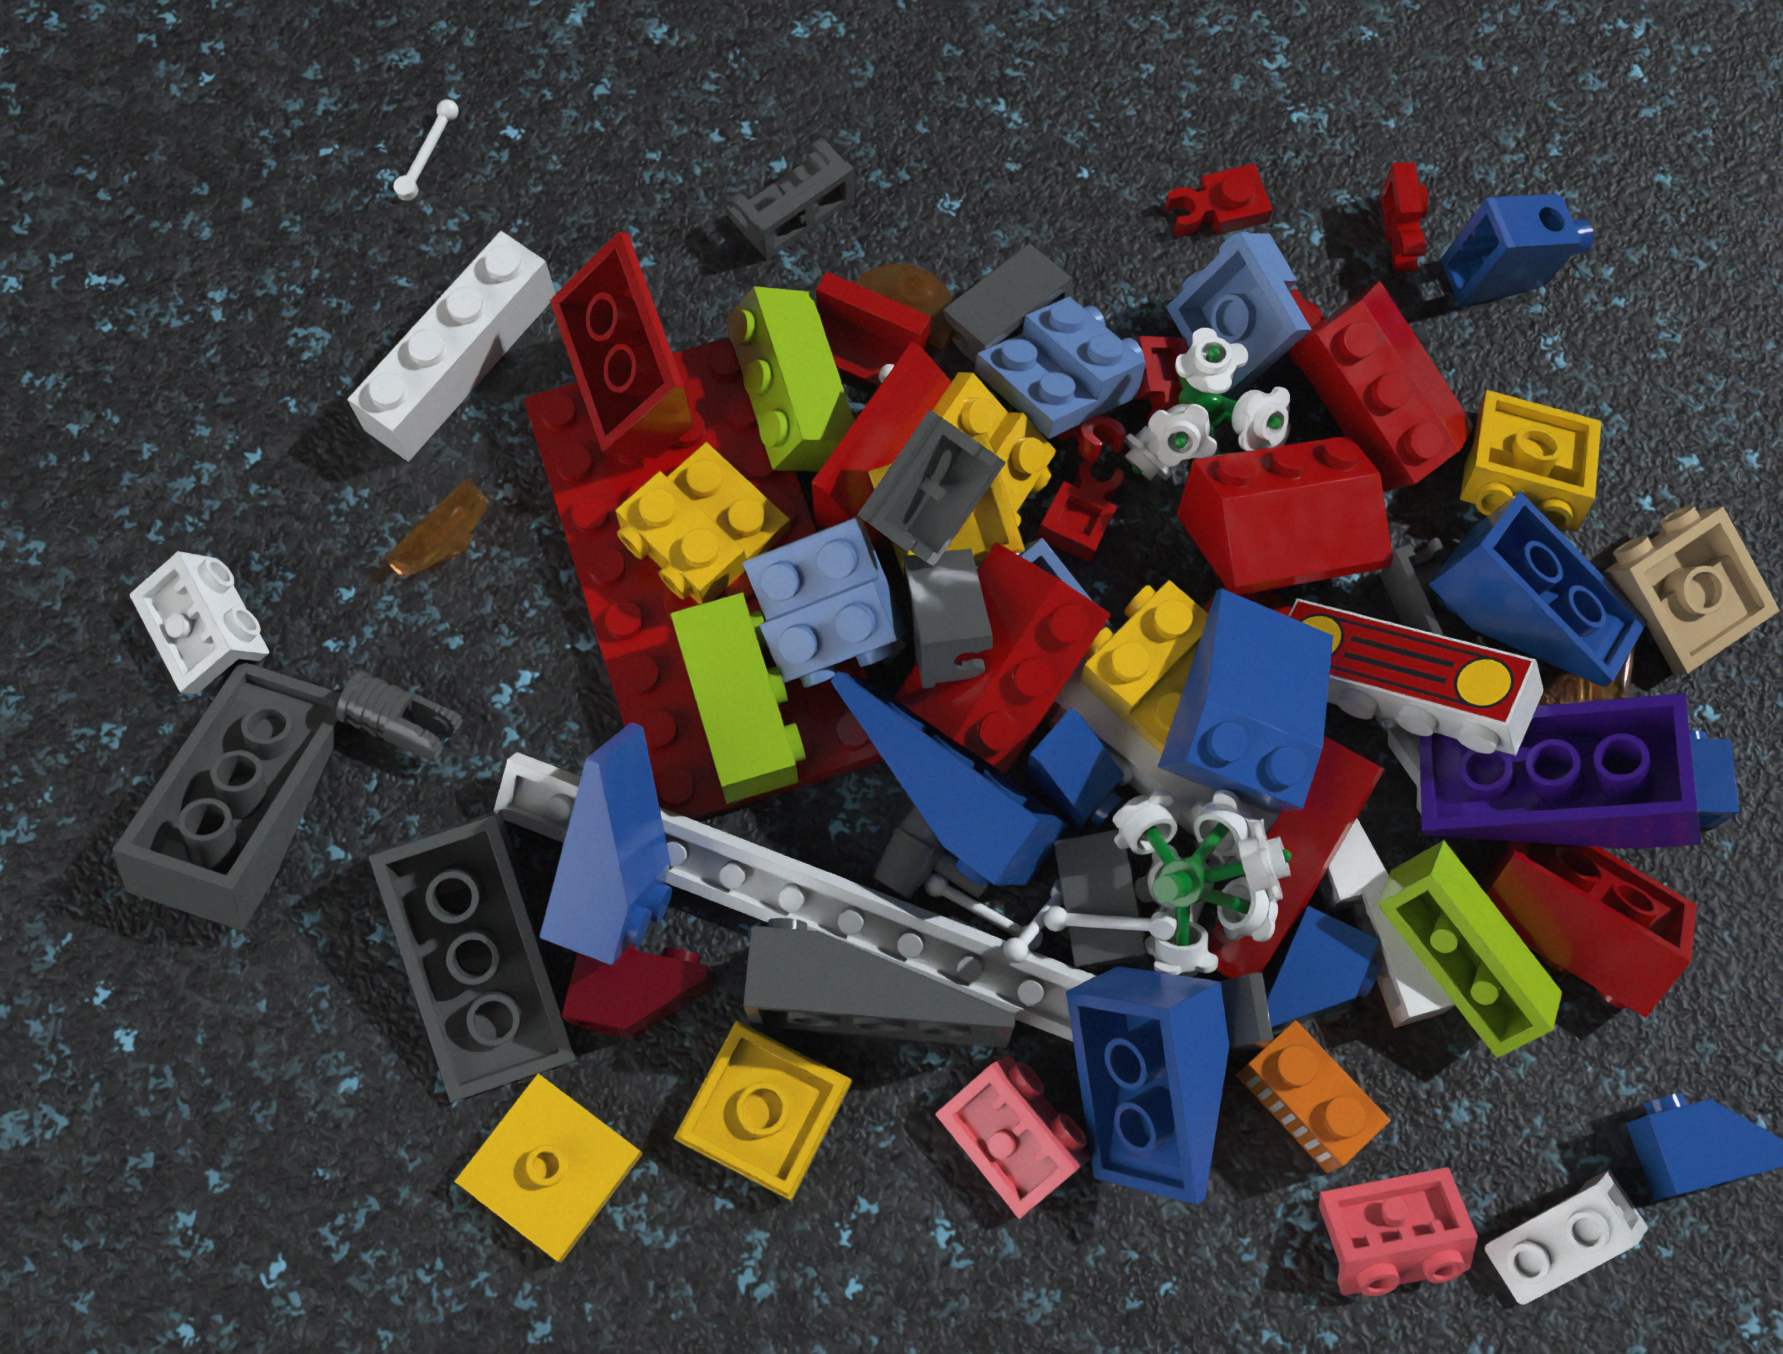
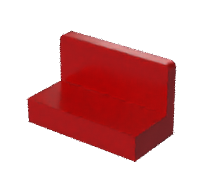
[816,271,931,389]

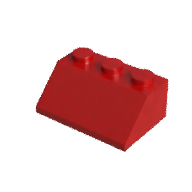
[549,231,693,458]
[1289,280,1474,492]
[812,341,951,560]
[1176,435,1393,595]
[892,542,1111,774]
[1481,841,1697,1018]

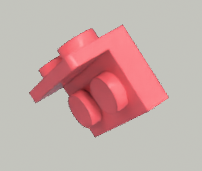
[935,1055,1091,1219]
[1319,1167,1478,1296]

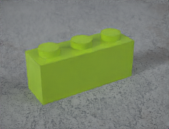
[725,286,855,472]
[670,592,806,804]
[1377,840,1562,1058]

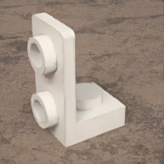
[1485,1169,1648,1305]

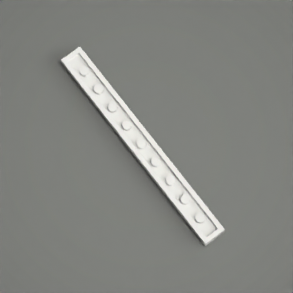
[493,752,1096,1042]

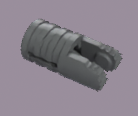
[336,670,463,762]

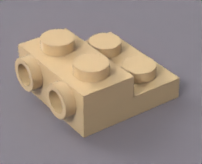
[1603,505,1780,674]

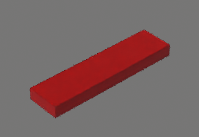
[1207,736,1384,980]

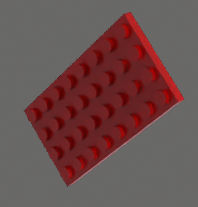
[523,337,884,821]

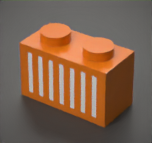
[1236,1020,1391,1174]

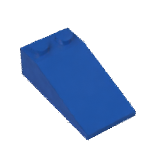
[831,671,1072,888]

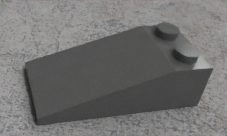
[112,661,345,931]
[369,809,576,1103]
[743,918,1015,1048]

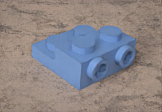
[1166,232,1312,400]
[974,296,1146,439]
[743,516,907,688]

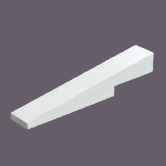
[1317,819,1455,1028]

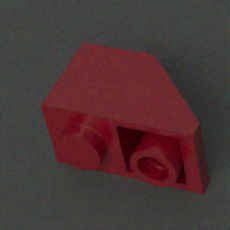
[562,945,713,1039]

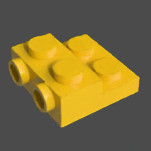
[932,372,1057,527]
[1460,390,1601,532]
[615,442,791,605]
[1080,580,1208,755]

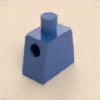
[1440,194,1593,307]

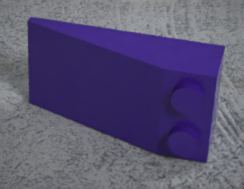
[1419,693,1702,849]

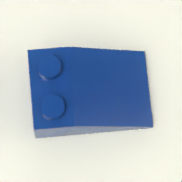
[1429,491,1648,688]
[1158,588,1333,813]
[539,722,672,965]
[1066,966,1229,1205]

